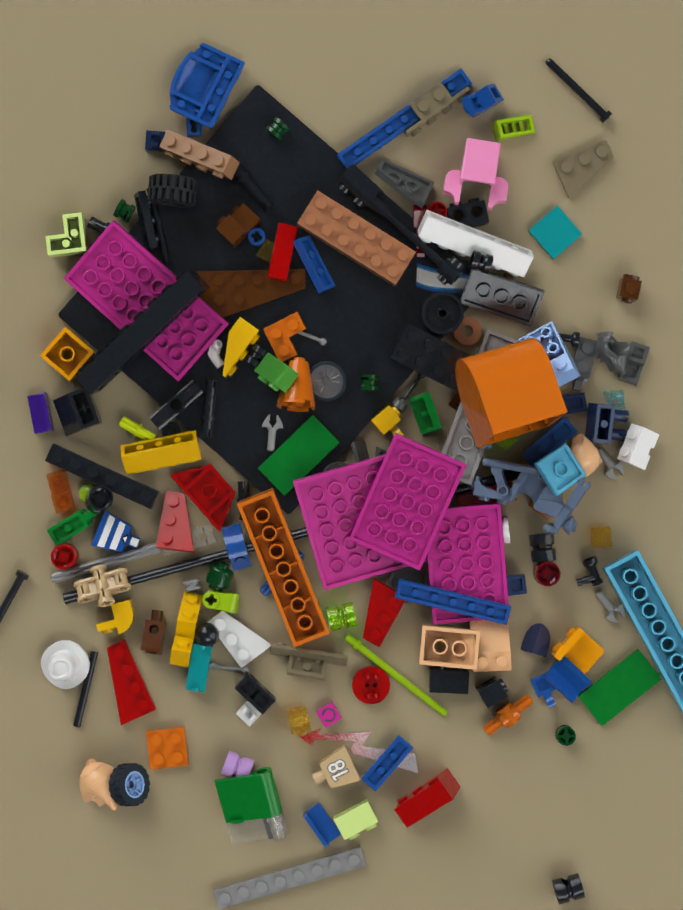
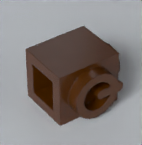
[616,274,642,304]

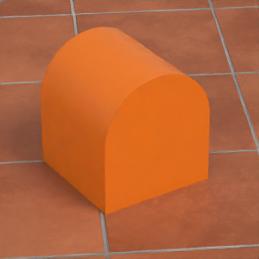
[455,338,567,448]

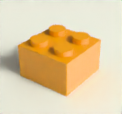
[40,327,96,382]

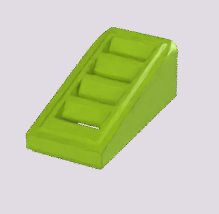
[492,115,536,142]

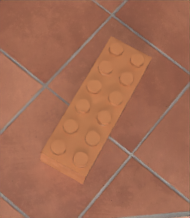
[297,190,416,287]

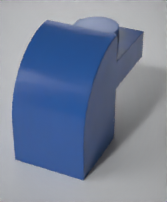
[461,83,504,118]
[222,523,252,571]

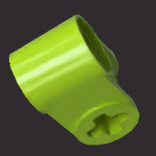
[203,590,240,613]

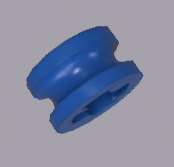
[248,228,266,246]

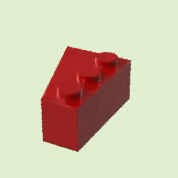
[394,768,461,828]

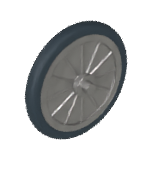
[310,361,347,401]

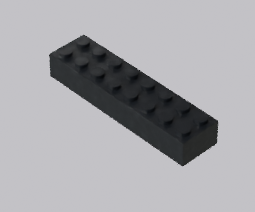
[75,270,210,395]

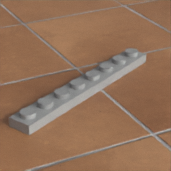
[213,846,366,909]

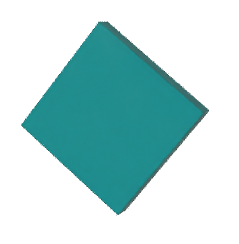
[528,205,582,259]

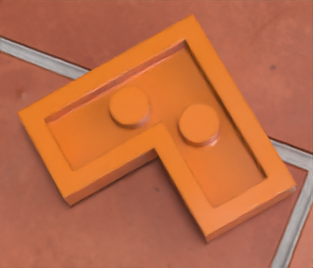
[263,312,306,362]

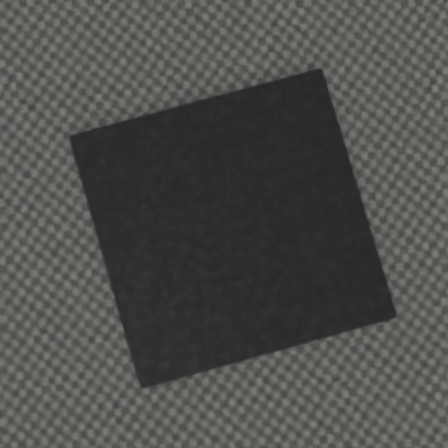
[59,85,470,514]

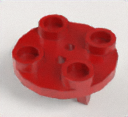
[352,666,390,705]

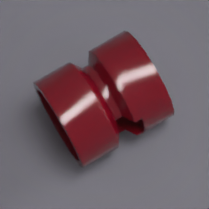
[533,561,561,586]

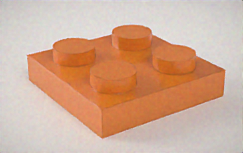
[146,726,189,770]

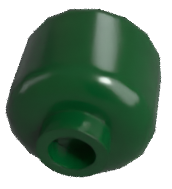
[206,562,234,592]

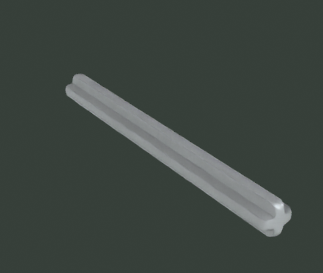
[51,542,162,583]

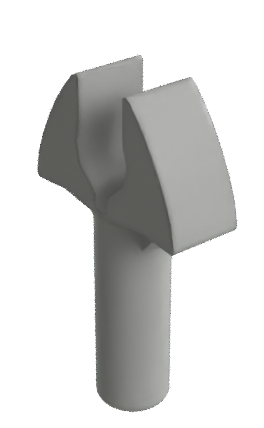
[262,414,283,451]
[597,447,624,480]
[596,591,625,623]

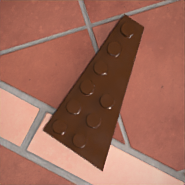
[196,269,306,318]

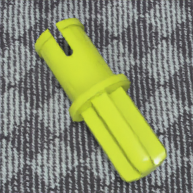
[119,416,156,441]

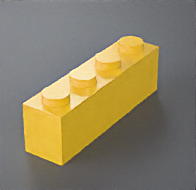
[120,430,202,475]

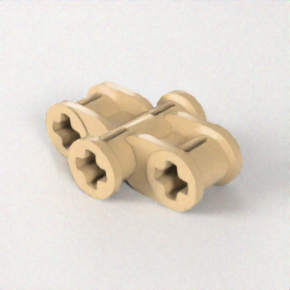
[73,565,132,607]

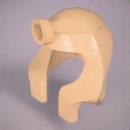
[570,434,603,479]
[80,759,117,811]

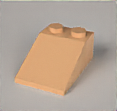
[469,620,512,672]
[419,624,480,670]

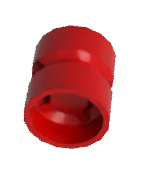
[51,544,79,569]

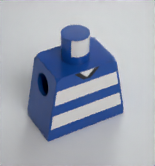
[92,511,140,552]

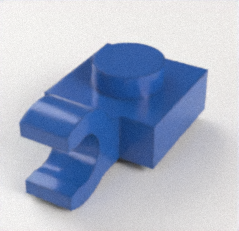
[530,672,556,707]

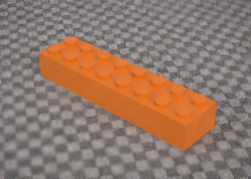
[237,488,330,647]

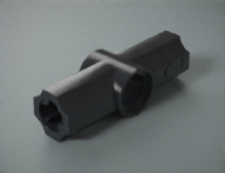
[149,380,204,430]

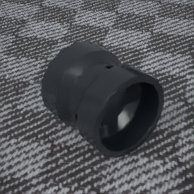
[468,250,493,274]
[244,344,268,368]

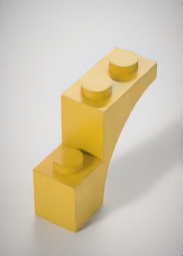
[169,592,203,668]

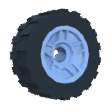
[109,763,150,806]

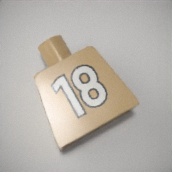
[312,744,361,788]

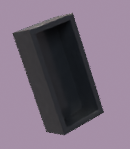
[388,323,471,393]

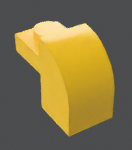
[96,599,135,634]

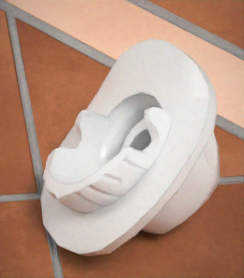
[41,640,90,689]

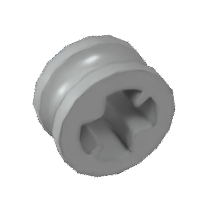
[183,578,202,592]

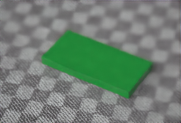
[258,415,340,496]
[578,649,662,726]

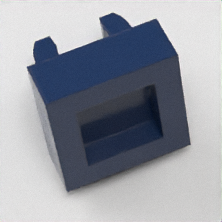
[145,130,166,152]
[507,574,527,596]

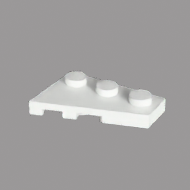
[207,611,272,668]

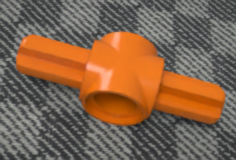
[483,694,533,735]

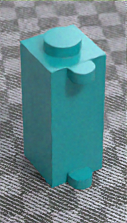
[186,642,213,692]

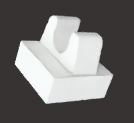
[236,701,261,727]

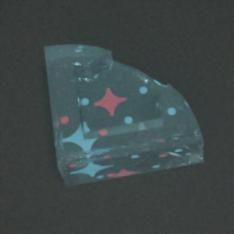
[603,390,625,409]

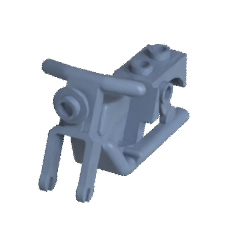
[471,458,591,535]

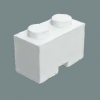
[617,424,659,470]

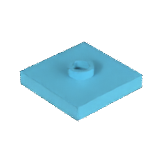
[534,443,587,497]

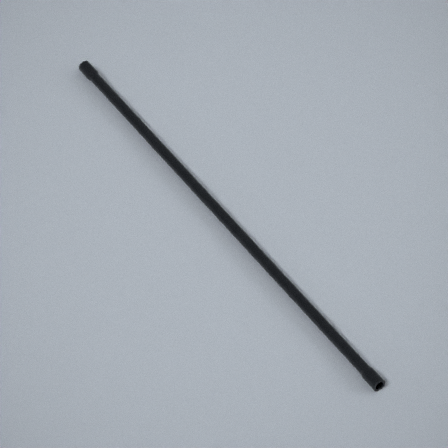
[63,470,521,605]

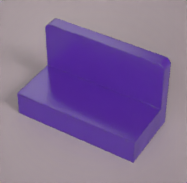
[27,392,54,434]

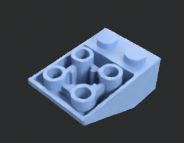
[518,321,581,387]

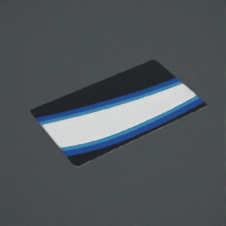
[416,258,471,295]

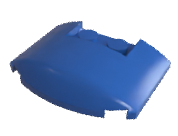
[170,43,245,130]

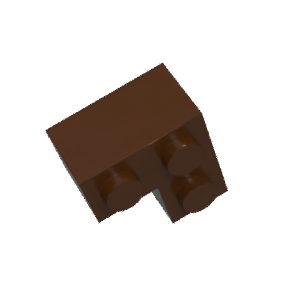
[216,203,261,249]

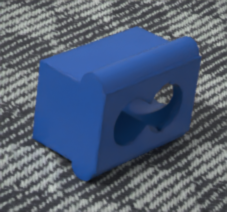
[186,118,202,138]

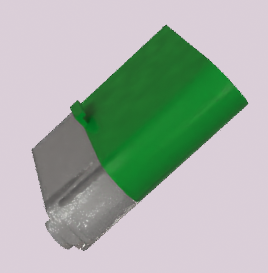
[214,767,288,844]

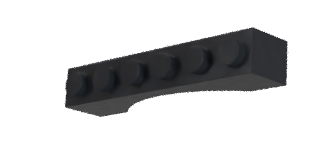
[45,443,160,509]

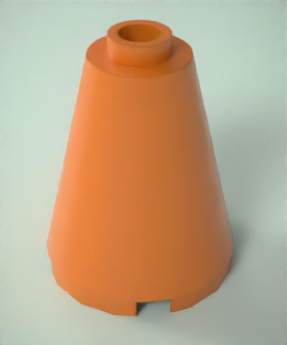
[277,357,315,412]

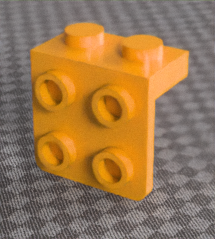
[552,625,604,675]

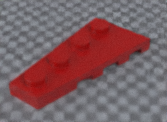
[107,639,156,726]

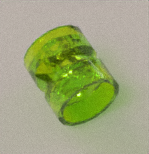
[326,602,357,631]

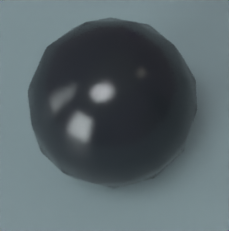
[195,623,219,646]

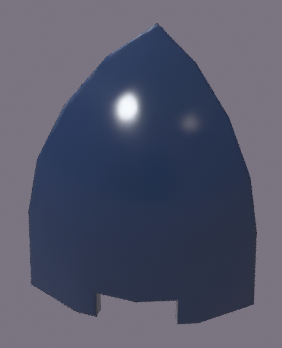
[520,623,550,657]

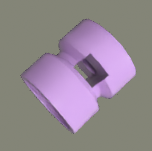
[221,750,254,777]

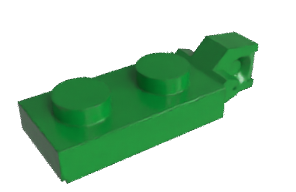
[47,508,100,546]

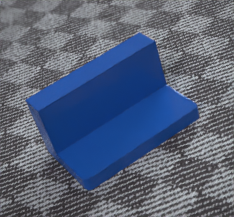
[544,656,592,703]
[303,802,341,848]

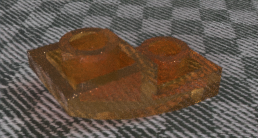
[46,470,75,513]

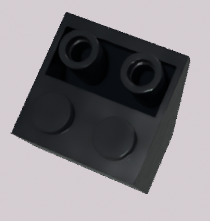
[53,388,102,437]

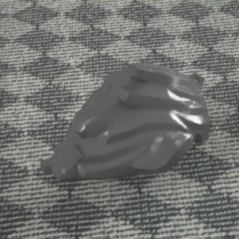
[595,331,630,377]

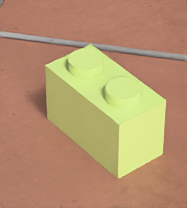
[334,799,379,840]

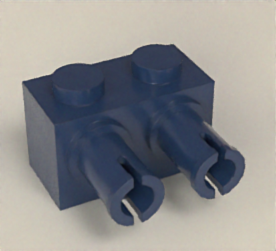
[585,403,629,444]

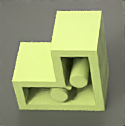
[45,212,88,258]

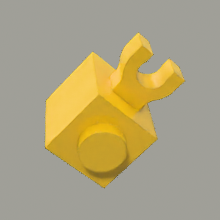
[371,405,404,436]

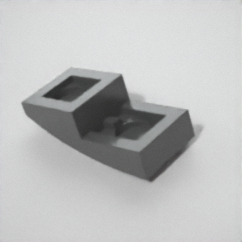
[618,341,650,386]

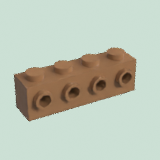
[159,130,240,180]

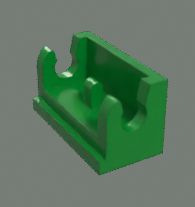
[409,392,442,435]

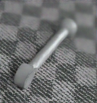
[298,331,327,345]
[209,662,249,674]

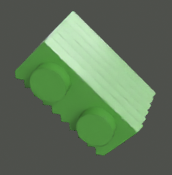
[254,353,299,393]

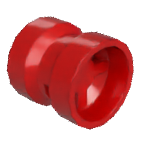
[428,202,447,217]

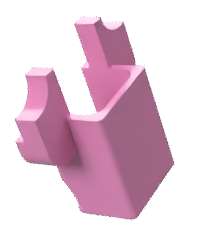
[443,138,508,211]

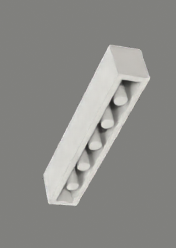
[417,210,534,277]

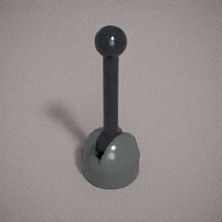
[391,373,425,413]

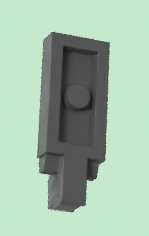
[572,337,597,391]

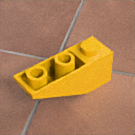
[222,317,260,378]

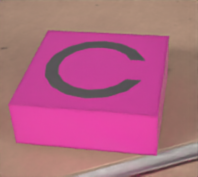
[316,701,342,728]

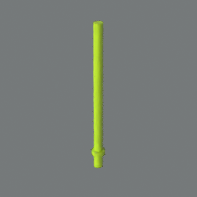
[344,634,448,717]

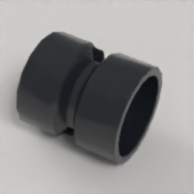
[85,485,114,514]
[529,533,556,562]
[552,873,585,905]

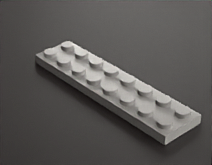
[442,329,519,486]

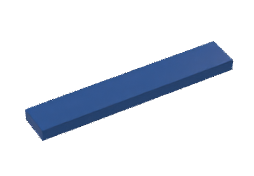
[394,578,511,625]

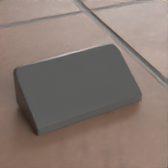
[351,440,370,463]

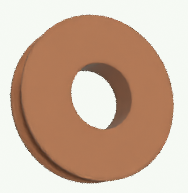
[453,317,482,346]

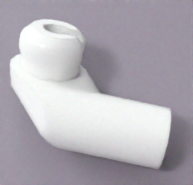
[207,339,224,369]

